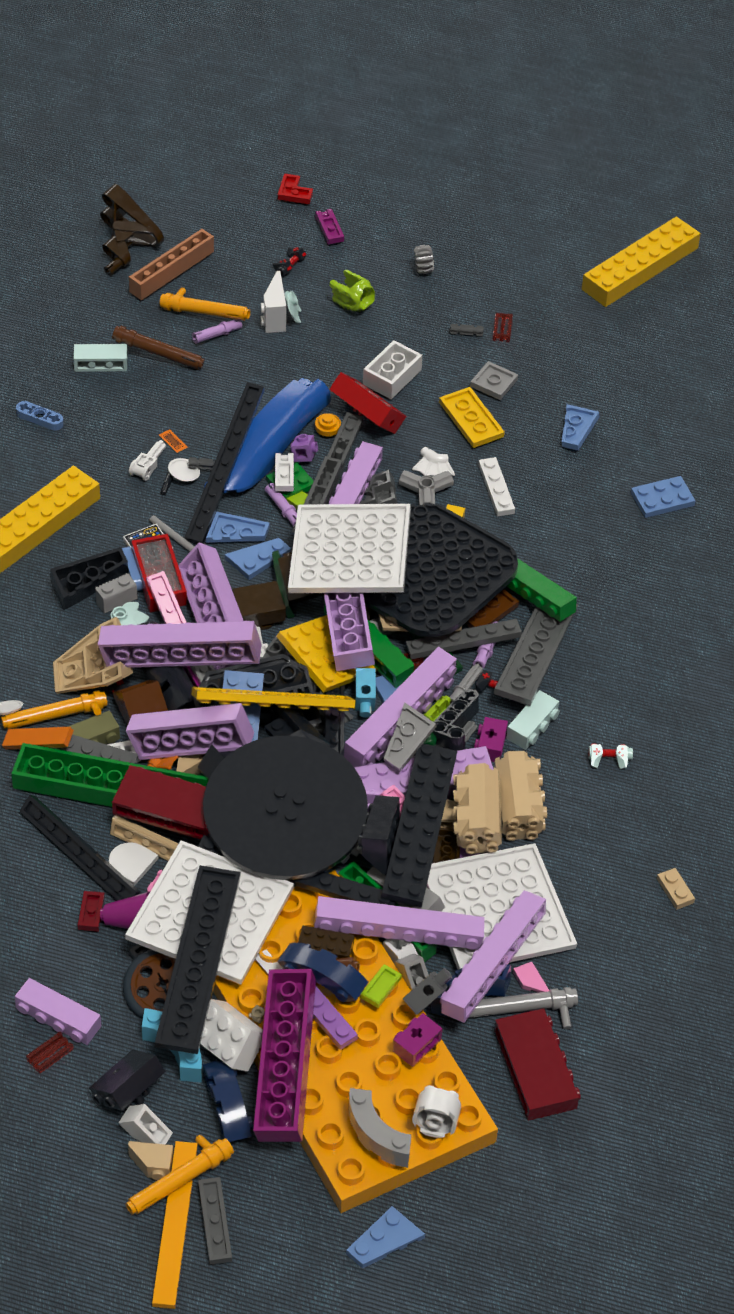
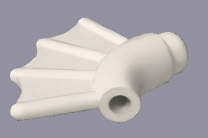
[412,447,455,476]

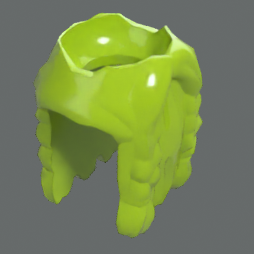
[329,270,375,312]

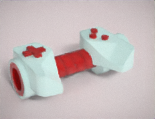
[588,743,633,769]

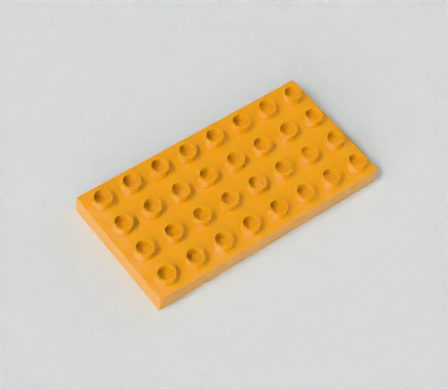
[213,870,498,1213]

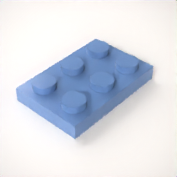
[631,476,695,518]

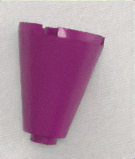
[100,892,150,929]

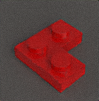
[278,173,313,204]

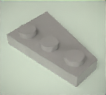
[384,702,437,772]

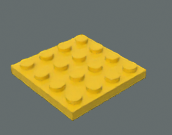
[276,615,377,693]

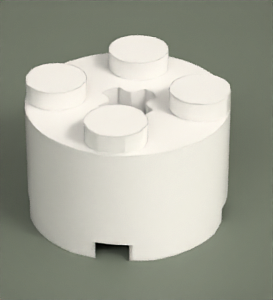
[412,1085,461,1138]

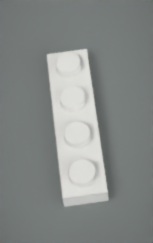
[478,457,515,516]

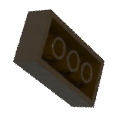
[432,827,460,864]
[298,925,354,959]

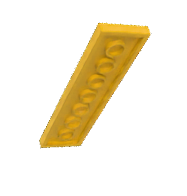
[191,687,355,711]

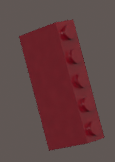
[112,765,210,839]
[494,1008,581,1121]

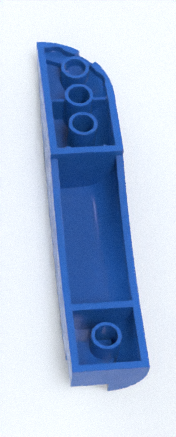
[204,378,331,493]

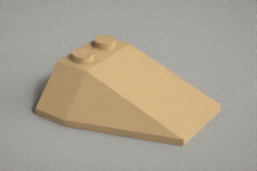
[53,617,133,694]

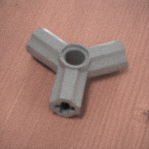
[399,470,454,505]

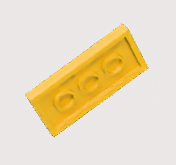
[439,387,505,448]

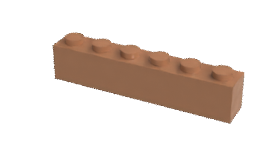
[129,229,214,300]

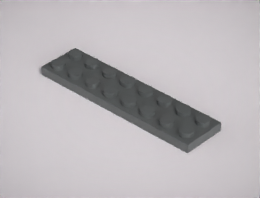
[494,604,578,706]

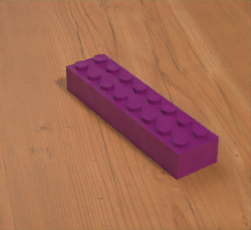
[253,969,316,1142]

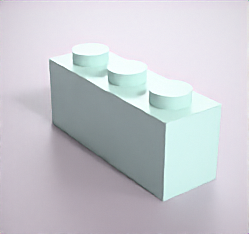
[74,344,127,372]
[506,690,560,750]

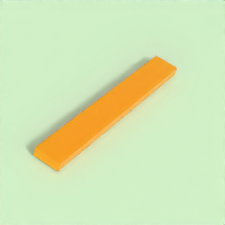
[152,1141,198,1309]

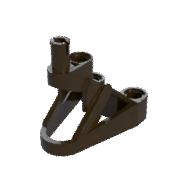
[100,184,164,276]

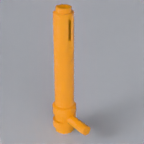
[160,288,251,321]
[1,690,108,729]
[125,1135,234,1215]

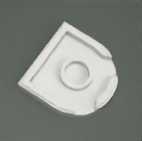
[109,842,158,886]

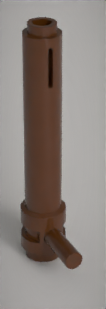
[112,325,205,369]

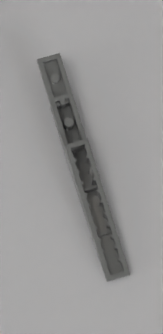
[291,412,363,535]

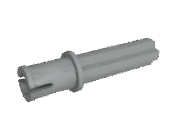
[450,664,483,704]

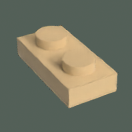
[657,868,695,910]

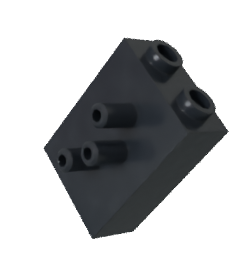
[89,1049,166,1111]

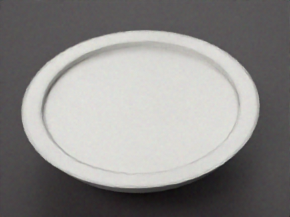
[168,458,200,482]
[0,700,23,716]

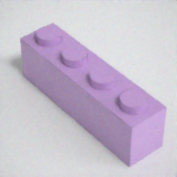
[15,978,101,1045]

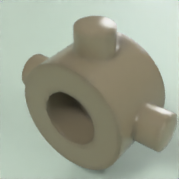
[249,1005,265,1023]

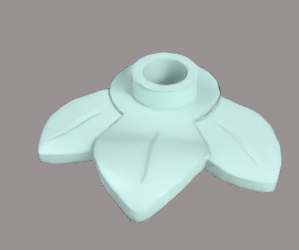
[284,291,301,324]
[111,602,149,625]

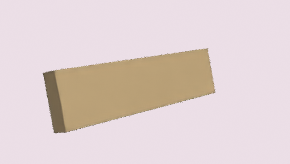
[110,815,179,861]

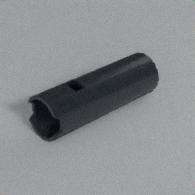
[140,622,195,711]

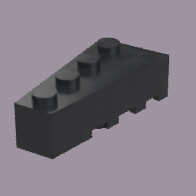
[50,547,128,610]

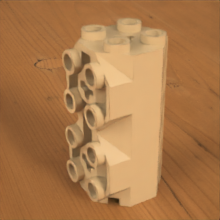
[494,751,547,841]
[453,763,502,854]

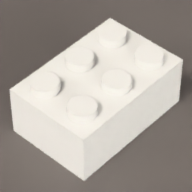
[363,340,422,399]
[201,999,263,1071]

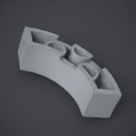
[349,1088,411,1168]

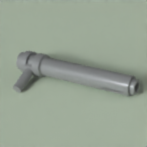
[469,987,578,1029]

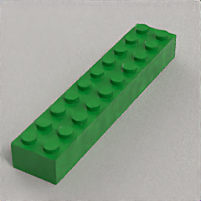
[11,743,208,807]

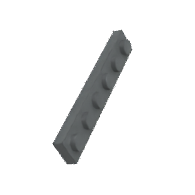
[406,619,522,660]

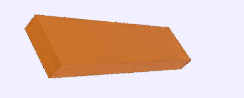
[2,727,74,749]

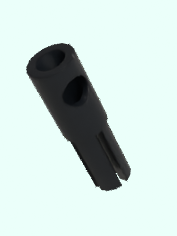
[160,473,173,495]

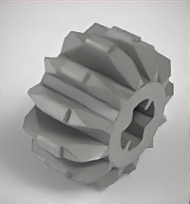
[414,245,434,274]

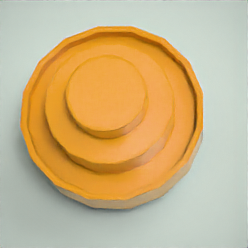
[315,414,341,436]

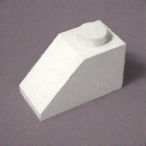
[119,1104,173,1144]

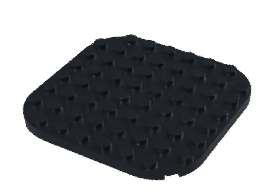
[363,503,518,637]

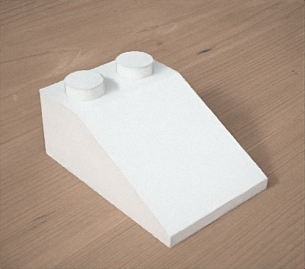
[261,271,286,333]

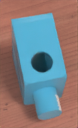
[355,668,376,718]

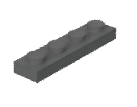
[56,734,138,763]
[198,1177,232,1265]

